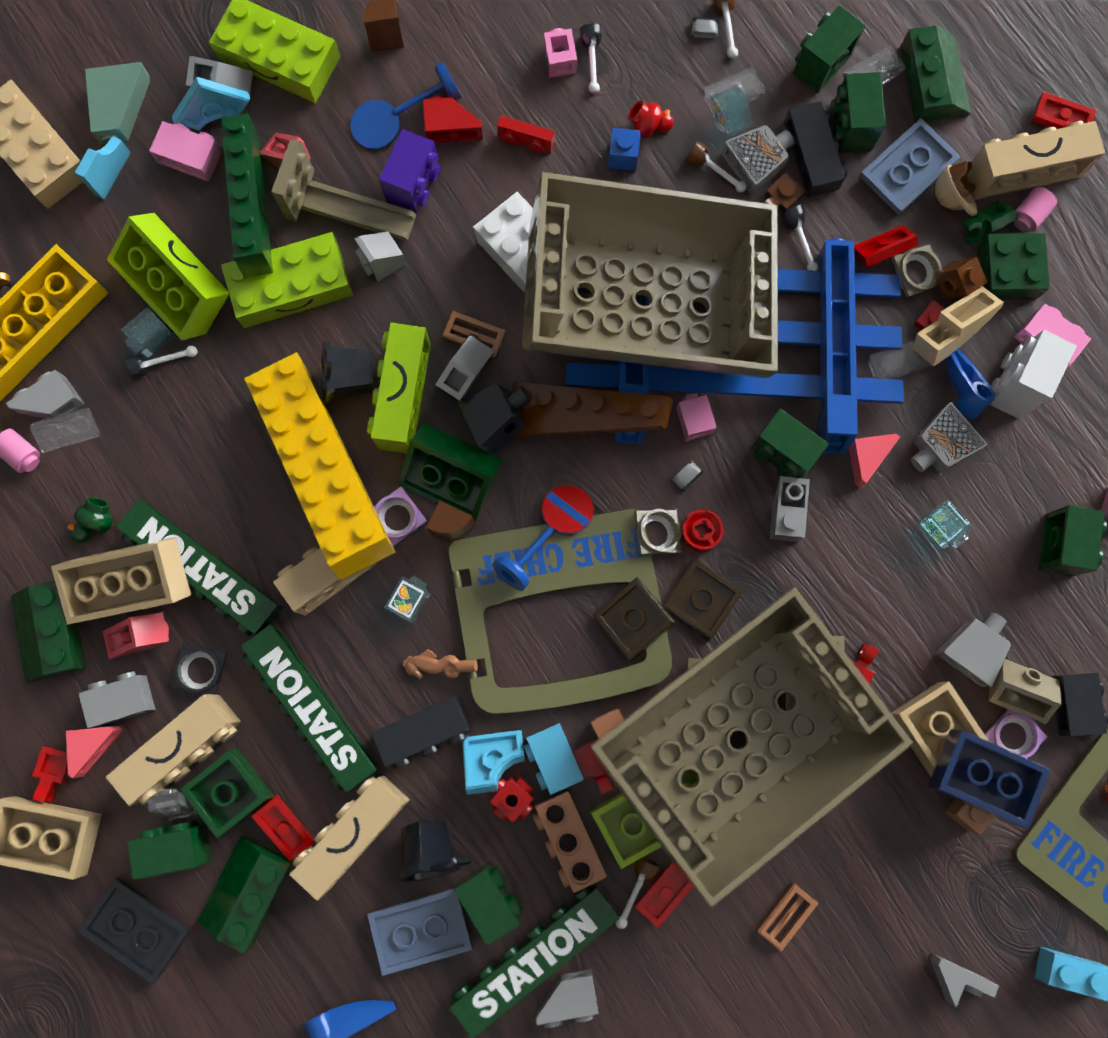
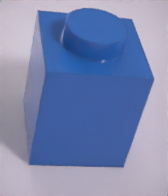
[608,128,641,172]

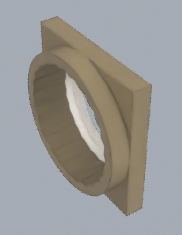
[891,244,942,298]
[634,509,682,555]

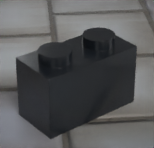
[1051,673,1108,736]

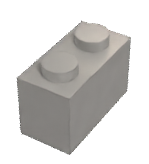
[78,671,156,728]

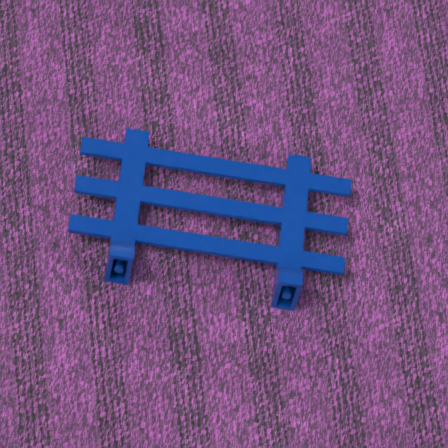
[566,238,904,455]

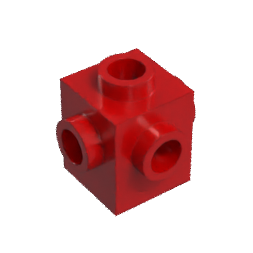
[490,776,534,822]

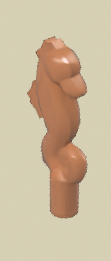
[403,649,478,679]

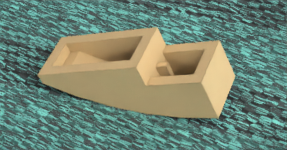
[913,286,1004,366]

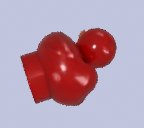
[628,100,674,138]

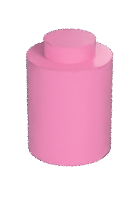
[1014,187,1057,232]
[0,429,40,473]

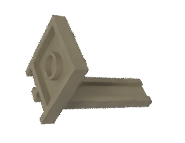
[271,138,416,241]

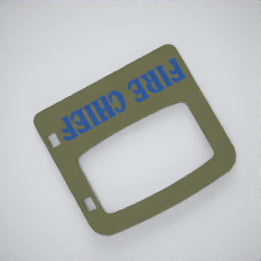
[449,509,672,714]
[1015,726,1108,931]

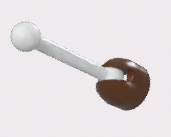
[713,0,738,59]
[685,140,747,193]
[615,857,661,929]

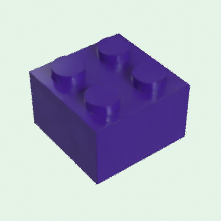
[379,129,441,214]

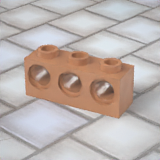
[532,789,607,893]

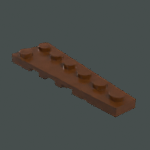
[511,382,673,439]

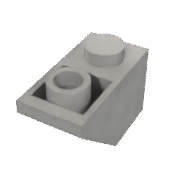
[186,56,253,97]
[355,232,406,282]
[435,335,494,401]
[6,370,85,420]
[769,476,810,542]
[536,969,599,1028]

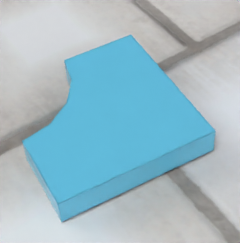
[172,77,250,131]
[75,137,131,200]
[462,730,525,795]

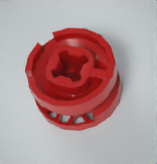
[681,509,723,552]

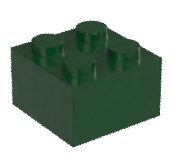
[793,5,866,93]
[830,72,886,153]
[977,233,1050,300]
[750,408,829,478]
[1038,505,1107,577]
[180,749,274,838]
[127,820,212,880]
[454,862,522,945]

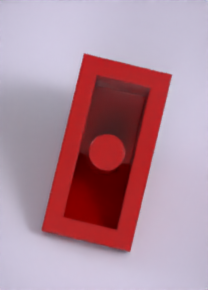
[423,96,483,143]

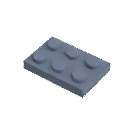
[859,118,961,215]
[367,888,473,976]

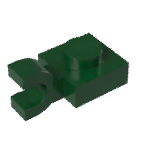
[962,200,1017,246]

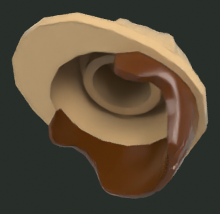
[935,160,978,216]

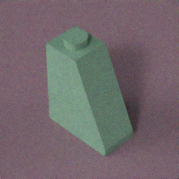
[85,62,150,145]

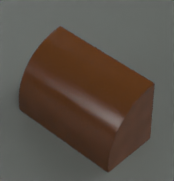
[364,0,404,52]
[426,501,476,541]

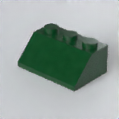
[900,25,971,123]
[397,423,503,521]
[11,580,86,683]
[198,836,294,954]

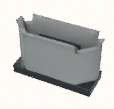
[691,16,719,39]
[672,460,704,492]

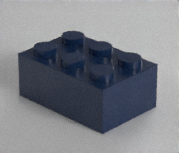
[928,729,1051,829]

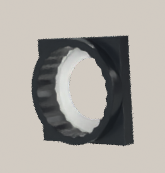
[171,644,227,695]

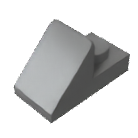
[930,953,999,1007]

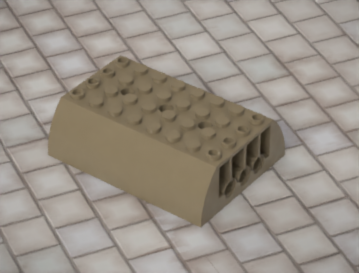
[522,172,778,379]
[590,587,913,907]

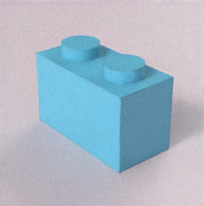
[524,723,584,795]
[1034,947,1108,1001]

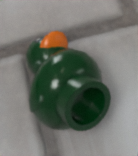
[67,497,113,543]

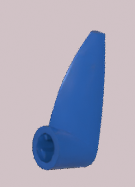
[944,348,995,420]
[303,1000,397,1038]

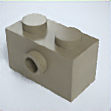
[989,659,1061,724]

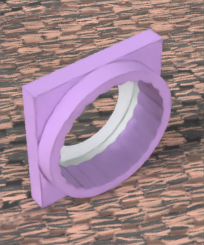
[374,487,427,547]
[984,709,1048,759]

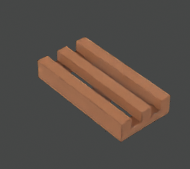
[442,311,506,359]
[756,882,819,952]

